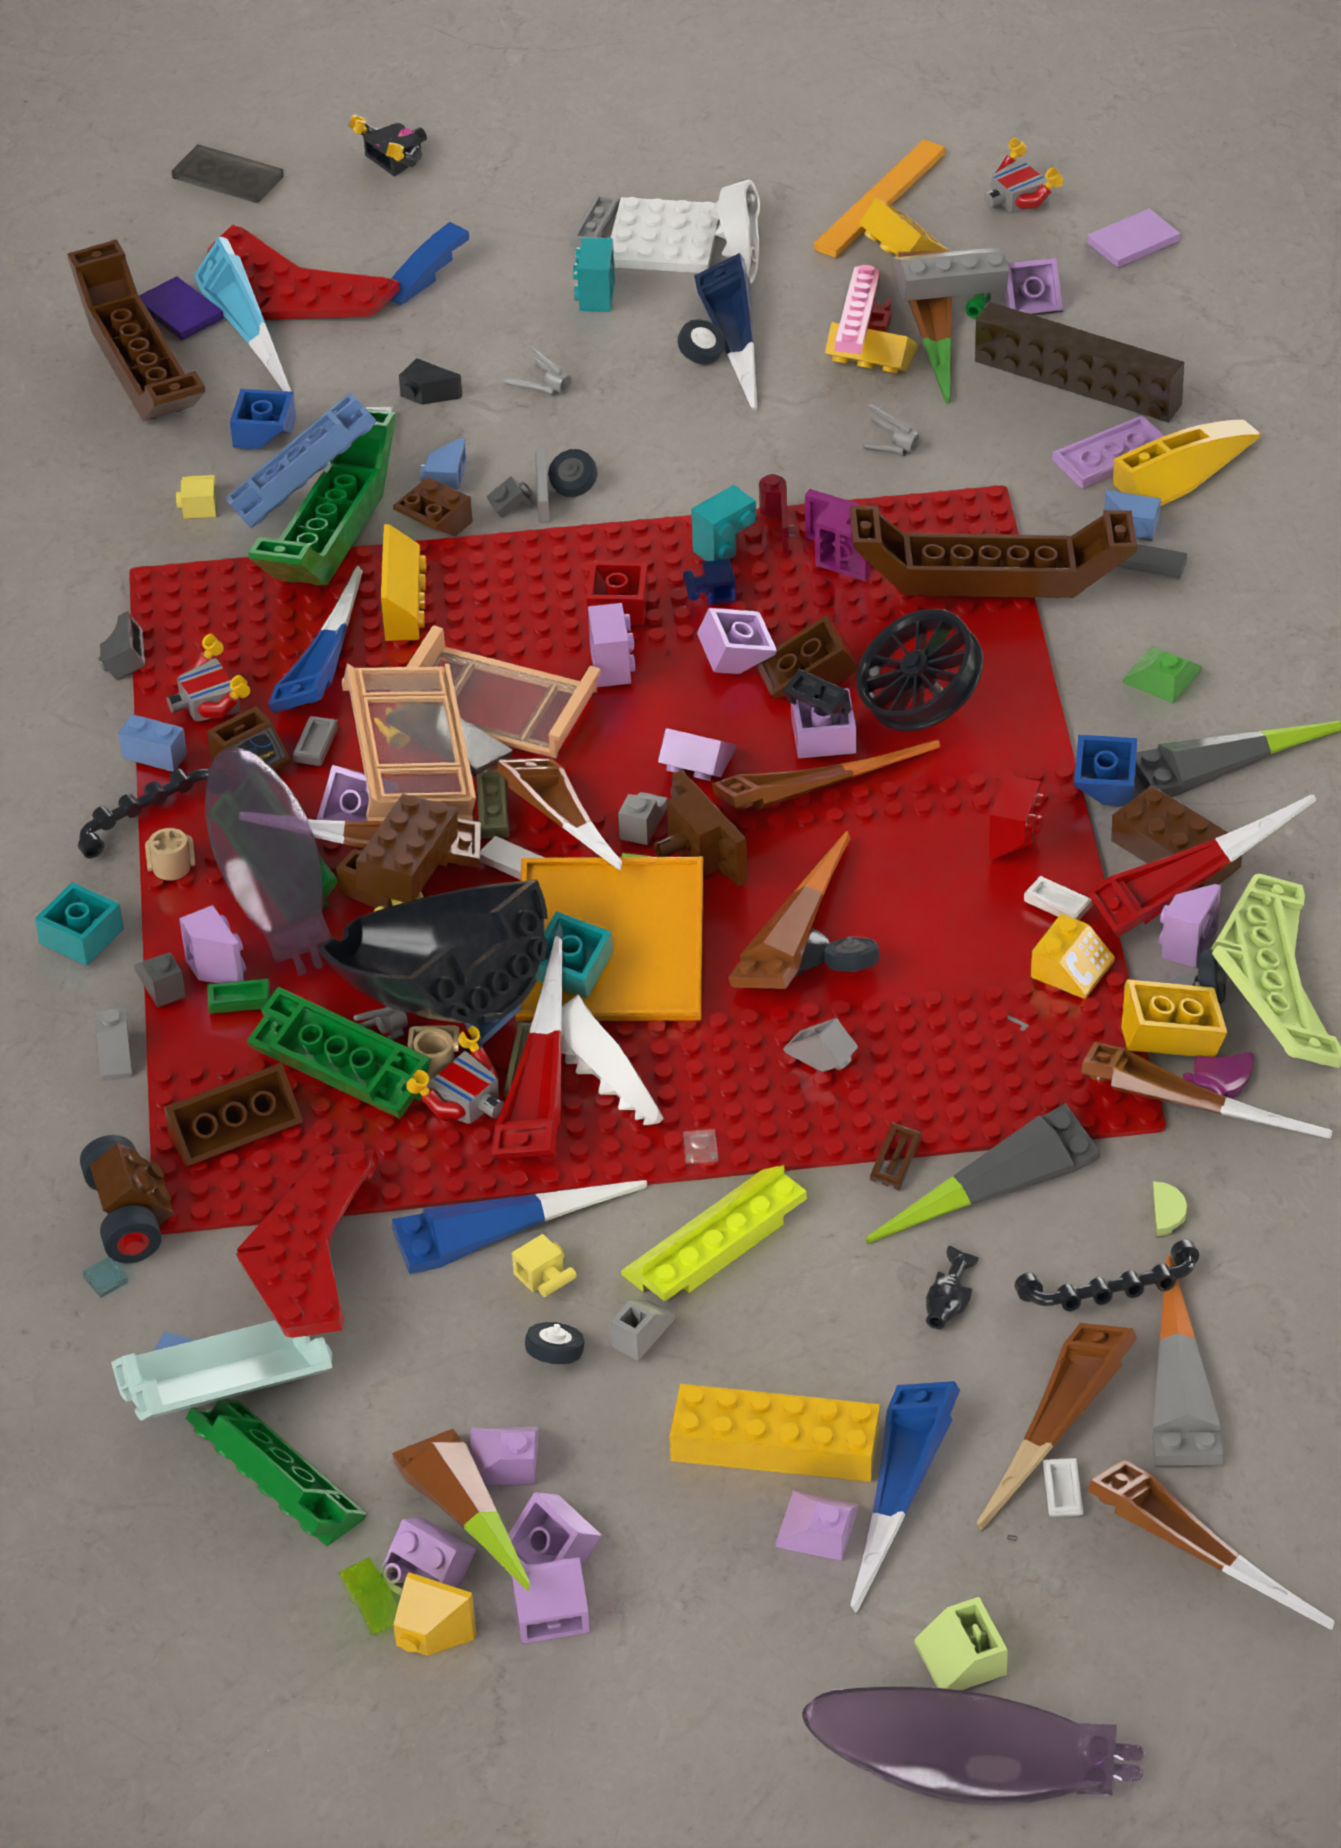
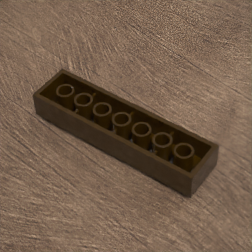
[975,302,1185,423]

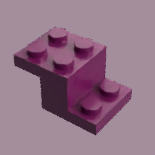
[805,489,870,581]

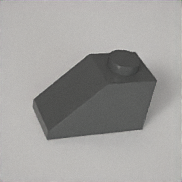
[134,952,186,1007]

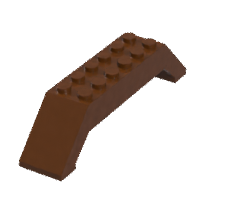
[67,239,205,421]
[849,506,1137,598]

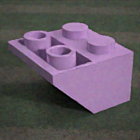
[179,905,246,983]
[375,1518,476,1596]
[511,1557,590,1644]

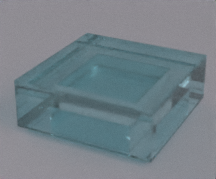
[83,1257,128,1298]

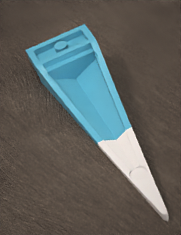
[194,236,291,391]

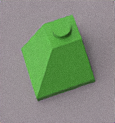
[1123,646,1202,703]

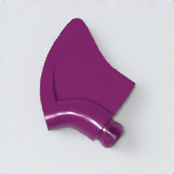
[1183,1052,1254,1099]

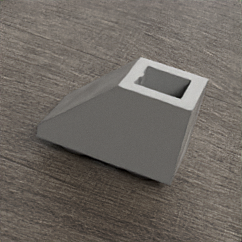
[610,1300,676,1361]

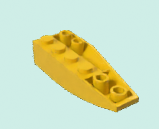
[1113,420,1260,507]

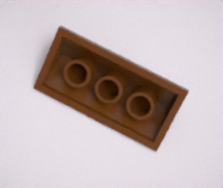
[164,1063,303,1166]

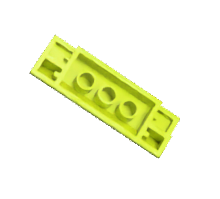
[621,1165,807,1302]

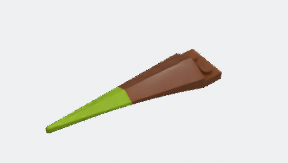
[392,1429,530,1590]

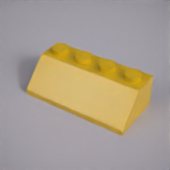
[381,524,426,641]

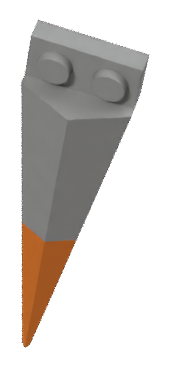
[1152,1255,1223,1466]

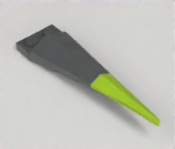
[1136,721,1341,796]
[866,1103,1100,1243]

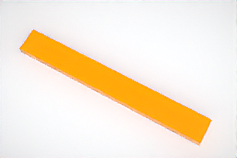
[814,139,945,258]

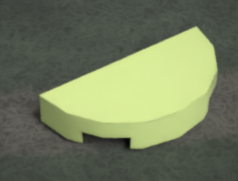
[1152,1181,1187,1237]

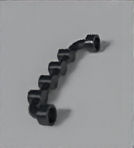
[78,769,233,859]
[1014,1239,1199,1312]

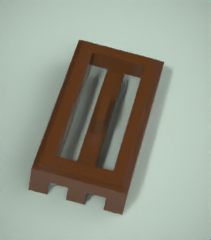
[870,1122,922,1191]

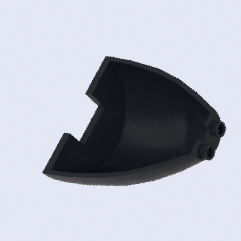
[317,880,548,1024]

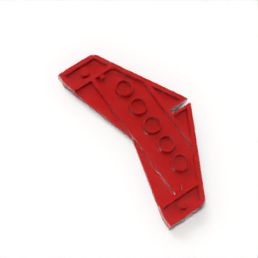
[207,224,400,320]
[235,1149,378,1338]

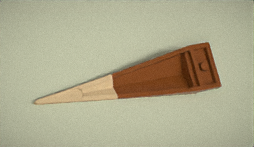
[977,1323,1137,1531]

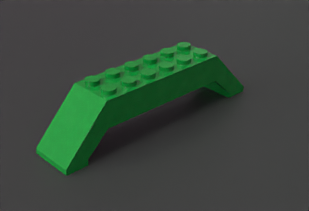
[248,409,396,586]

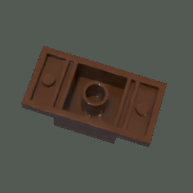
[654,770,748,886]

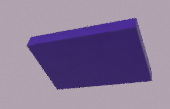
[139,276,224,340]

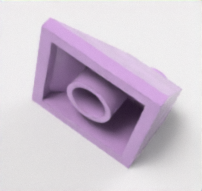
[1003,258,1063,314]
[317,765,398,821]
[470,1427,538,1485]
[776,1490,859,1561]

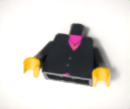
[349,115,427,176]

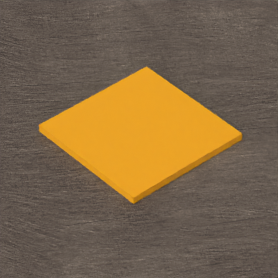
[515,857,703,1021]

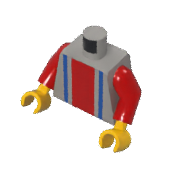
[985,137,1064,213]
[167,634,250,721]
[407,1026,504,1124]

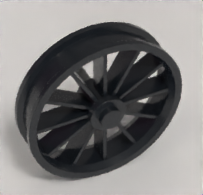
[856,609,984,732]

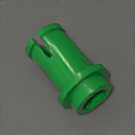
[965,293,991,319]

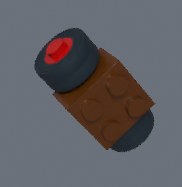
[80,1135,174,1263]

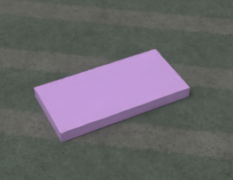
[1052,415,1164,489]

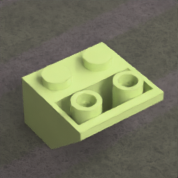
[914,1597,1008,1697]

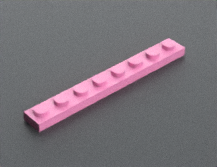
[834,265,881,354]

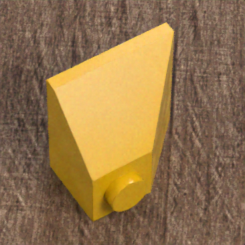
[394,1572,477,1656]

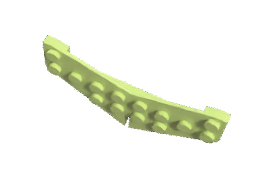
[1211,874,1341,1068]

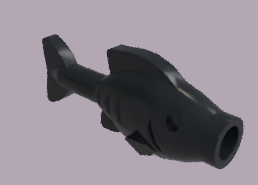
[926,1246,979,1329]

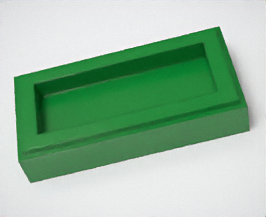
[207,979,270,1014]

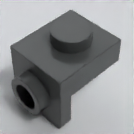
[486,476,535,518]

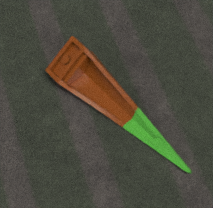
[898,251,952,404]

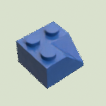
[230,388,296,449]
[1074,734,1138,806]

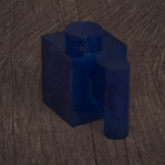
[683,558,736,605]

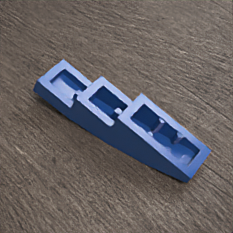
[390,222,469,306]

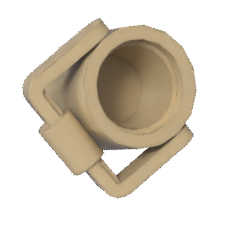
[145,828,196,880]
[408,1025,460,1082]

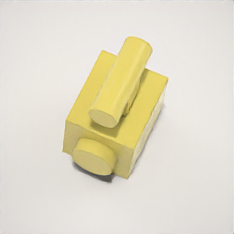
[176,475,217,519]
[512,1234,577,1297]

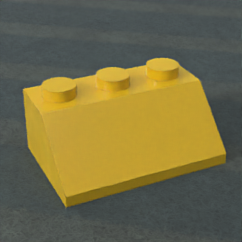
[859,198,951,257]
[825,322,919,374]
[1121,979,1227,1058]

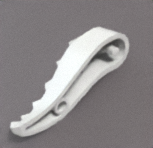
[710,180,760,284]
[561,994,664,1125]

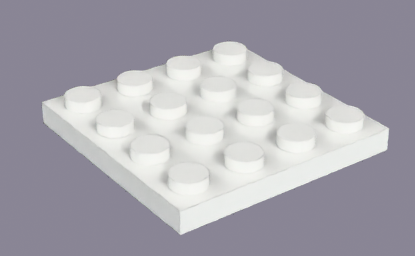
[611,197,720,273]

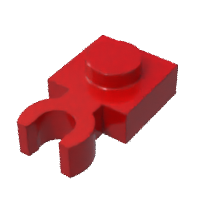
[867,298,891,332]

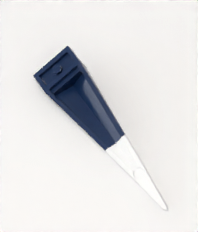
[694,253,757,413]

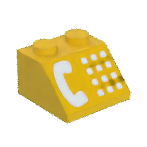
[1031,914,1115,999]

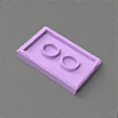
[1087,208,1180,268]

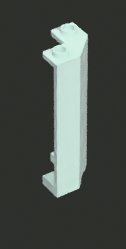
[111,1320,333,1421]

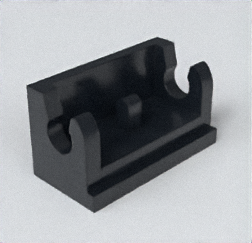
[783,669,852,724]

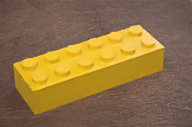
[669,1384,880,1482]

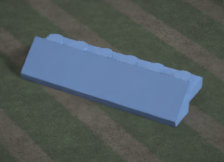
[225,392,376,528]

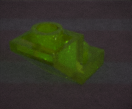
[338,1557,398,1635]

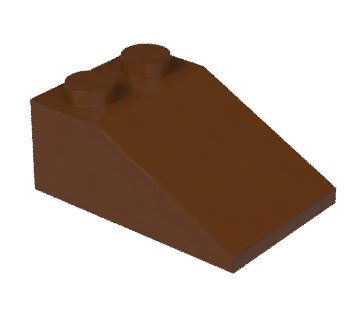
[756,615,858,699]

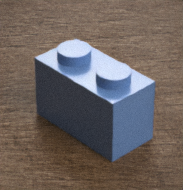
[118,714,187,772]

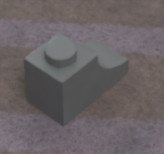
[99,611,145,680]

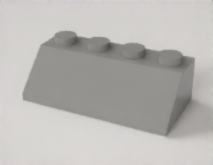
[893,247,1010,301]

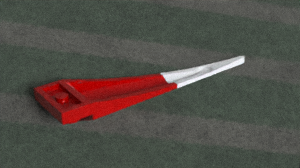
[1087,795,1316,938]
[492,936,562,1160]

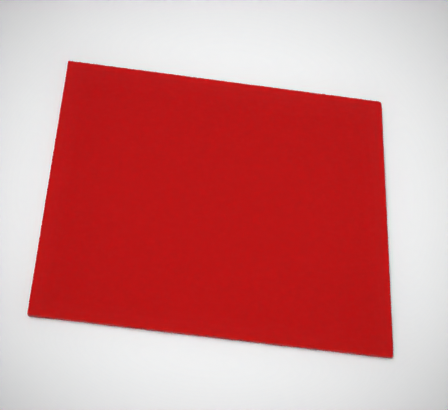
[129,485,1166,1235]

